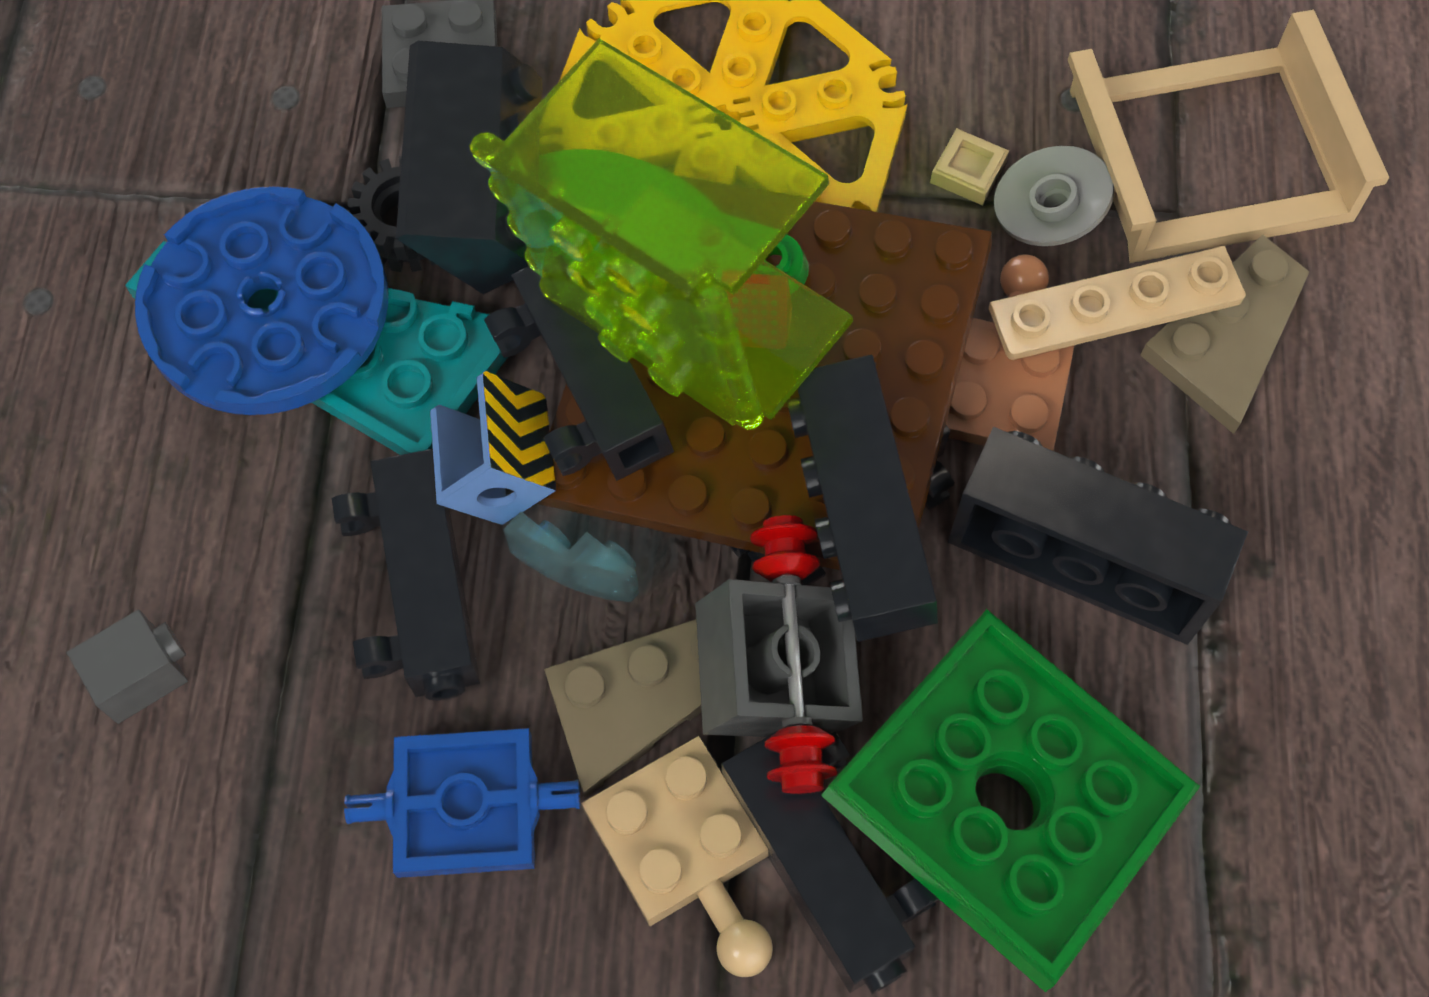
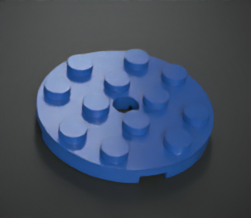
[135,187,389,415]

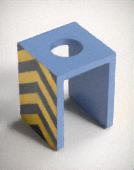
[430,371,556,525]

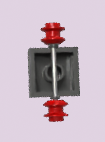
[695,515,863,794]

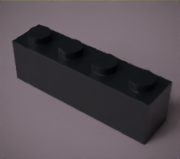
[786,354,938,642]

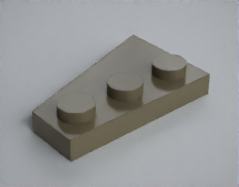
[1140,235,1309,434]
[544,619,702,798]

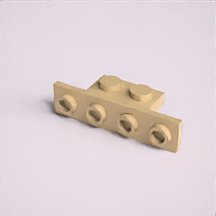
[989,245,1246,360]

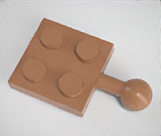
[946,254,1074,451]

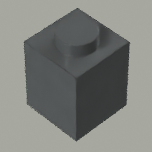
[66,609,188,724]

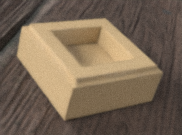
[930,128,1009,206]

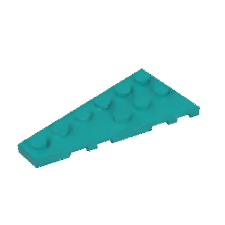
[125,241,508,455]

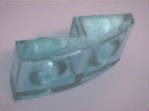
[503,512,639,602]

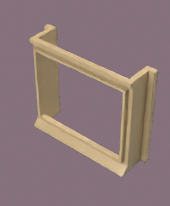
[1068,9,1389,263]

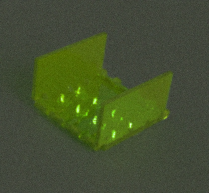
[470,38,853,430]

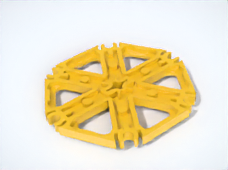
[540,0,907,212]

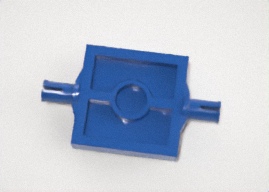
[344,728,580,878]

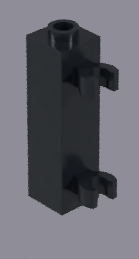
[484,247,674,481]
[331,449,480,701]
[722,731,939,994]

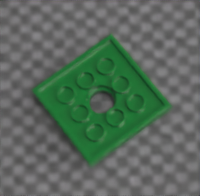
[821,609,1200,992]

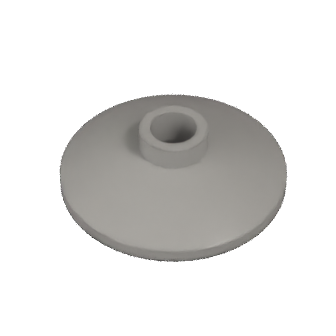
[994,146,1114,246]

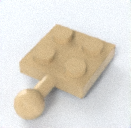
[581,736,773,977]

